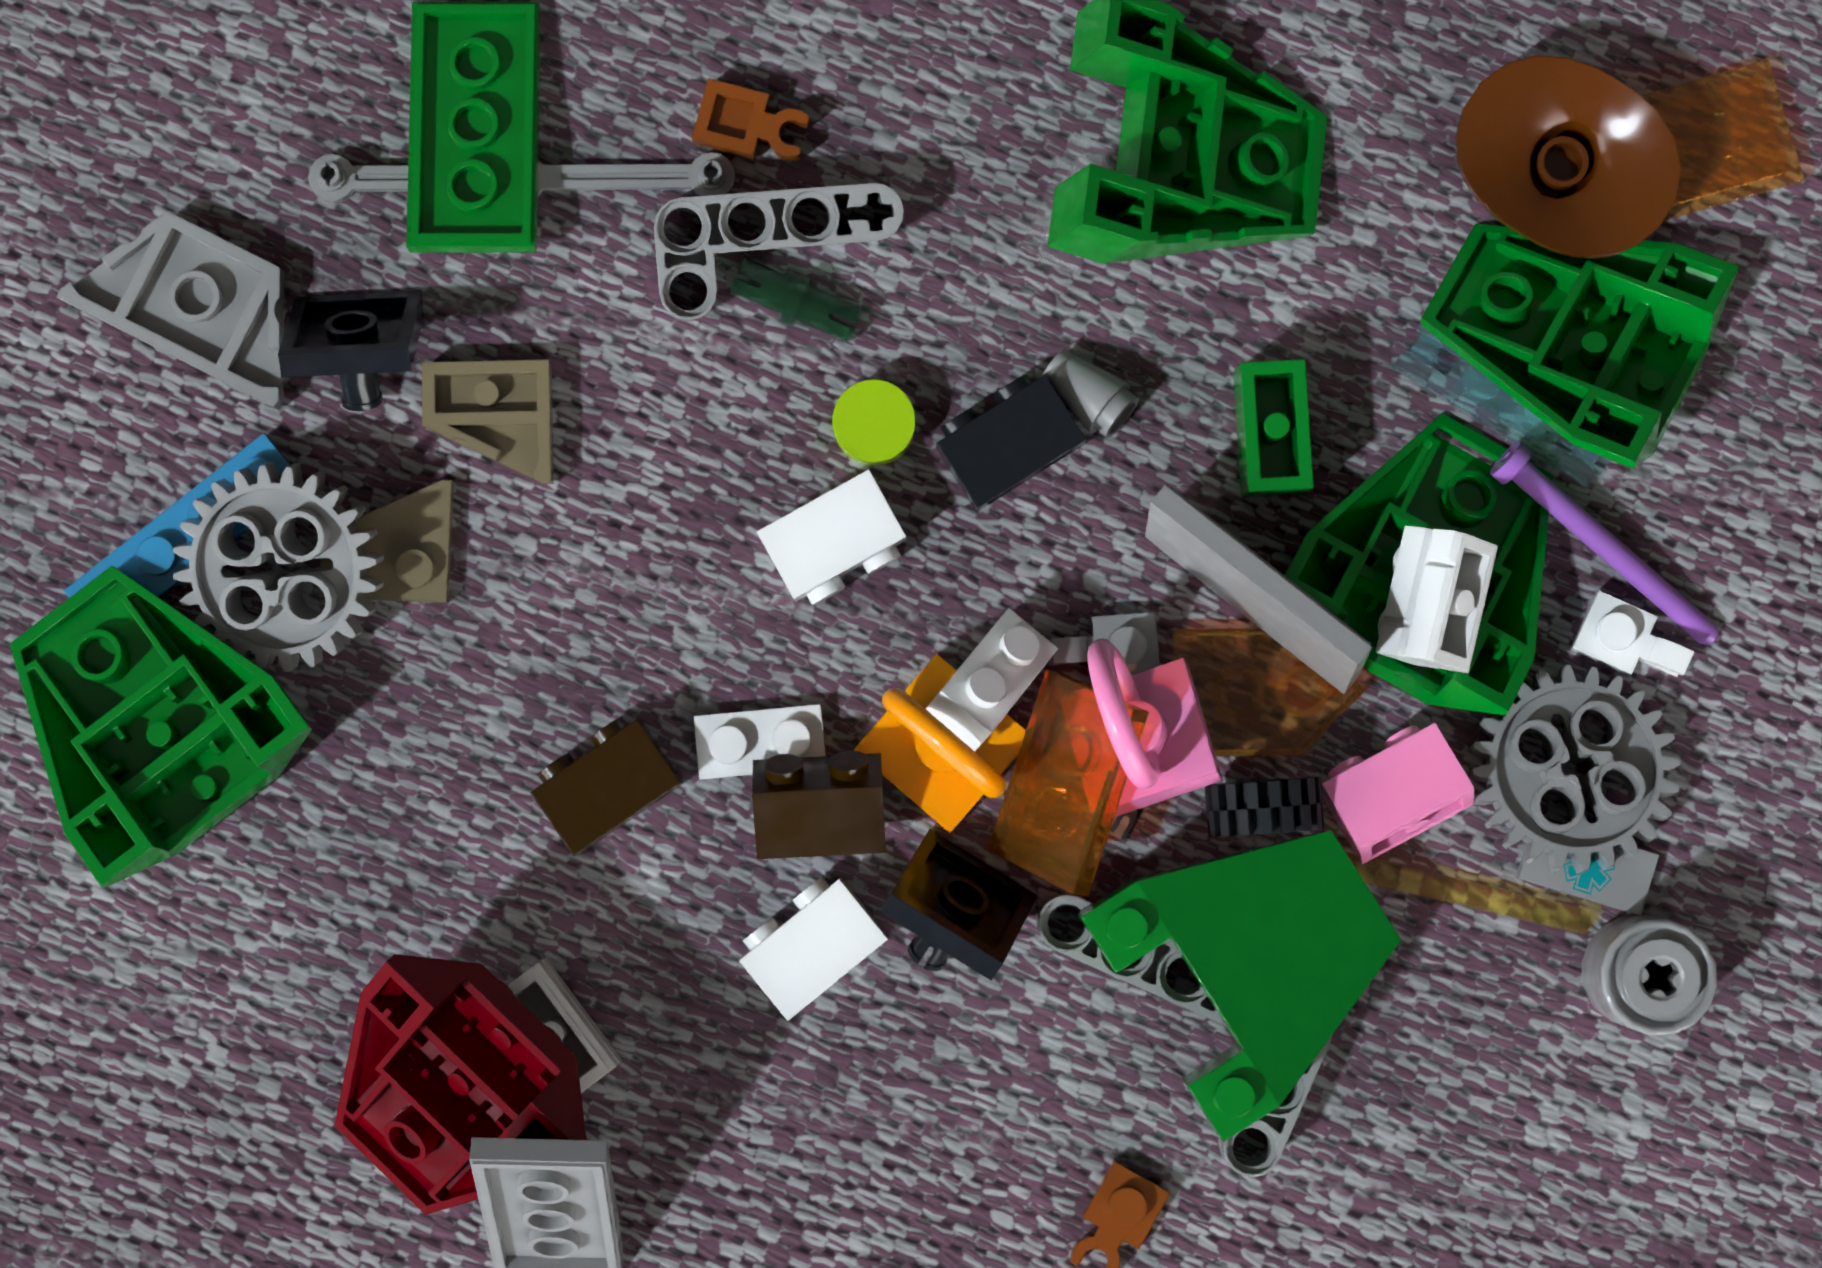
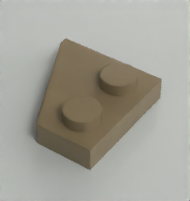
[421,360,554,484]
[319,480,454,603]

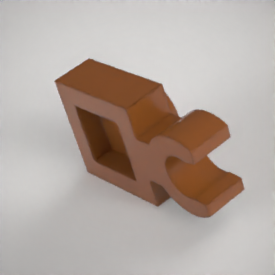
[692,78,810,161]
[1070,1159,1170,1268]

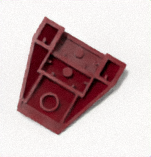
[334,954,587,1215]

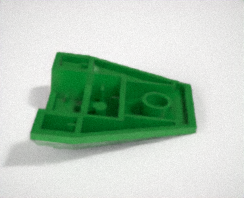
[1421,223,1739,469]
[1284,413,1553,716]
[9,566,312,888]

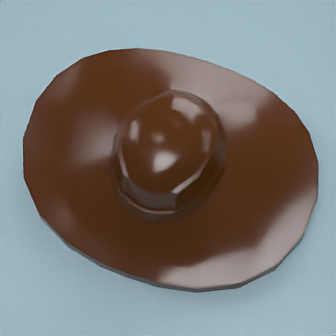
[1455,55,1682,259]

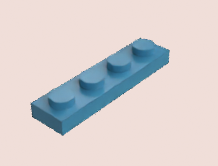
[63,433,305,599]

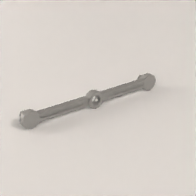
[308,152,736,204]

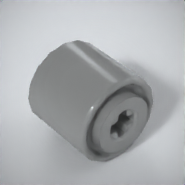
[1581,915,1717,1036]

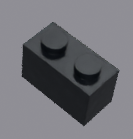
[936,374,1086,512]

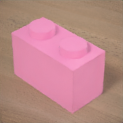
[1322,723,1474,865]

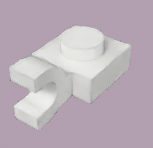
[1570,590,1694,677]

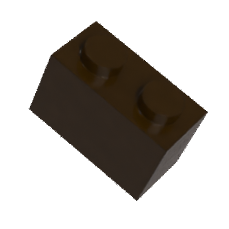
[530,716,684,856]
[752,750,886,859]

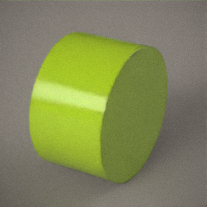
[832,379,915,466]

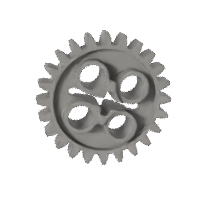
[173,462,384,672]
[1468,665,1681,874]

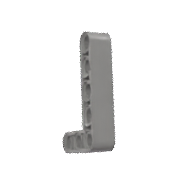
[1036,893,1333,1177]

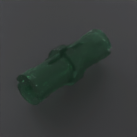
[730,256,863,344]

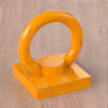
[854,654,1033,833]

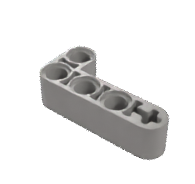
[654,183,904,320]

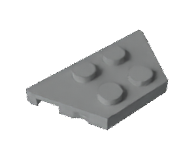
[56,211,285,410]

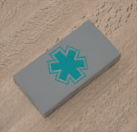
[1515,821,1659,916]

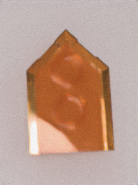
[1172,628,1365,756]

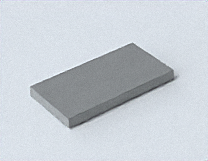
[1145,485,1372,694]
[469,1137,623,1268]

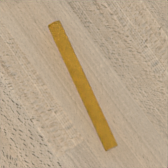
[1346,852,1591,935]

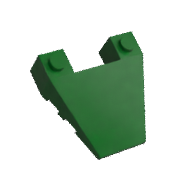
[1047,0,1327,264]
[1077,830,1401,1142]

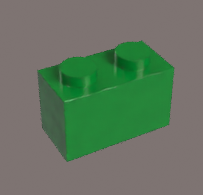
[1233,359,1313,498]

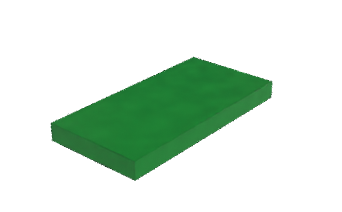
[406,2,540,253]

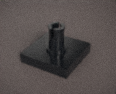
[278,291,424,411]
[880,829,1038,981]

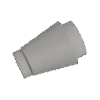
[1043,349,1139,438]

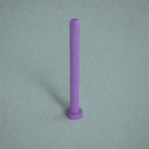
[1490,440,1719,645]

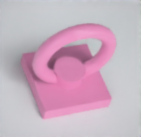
[1063,638,1223,822]

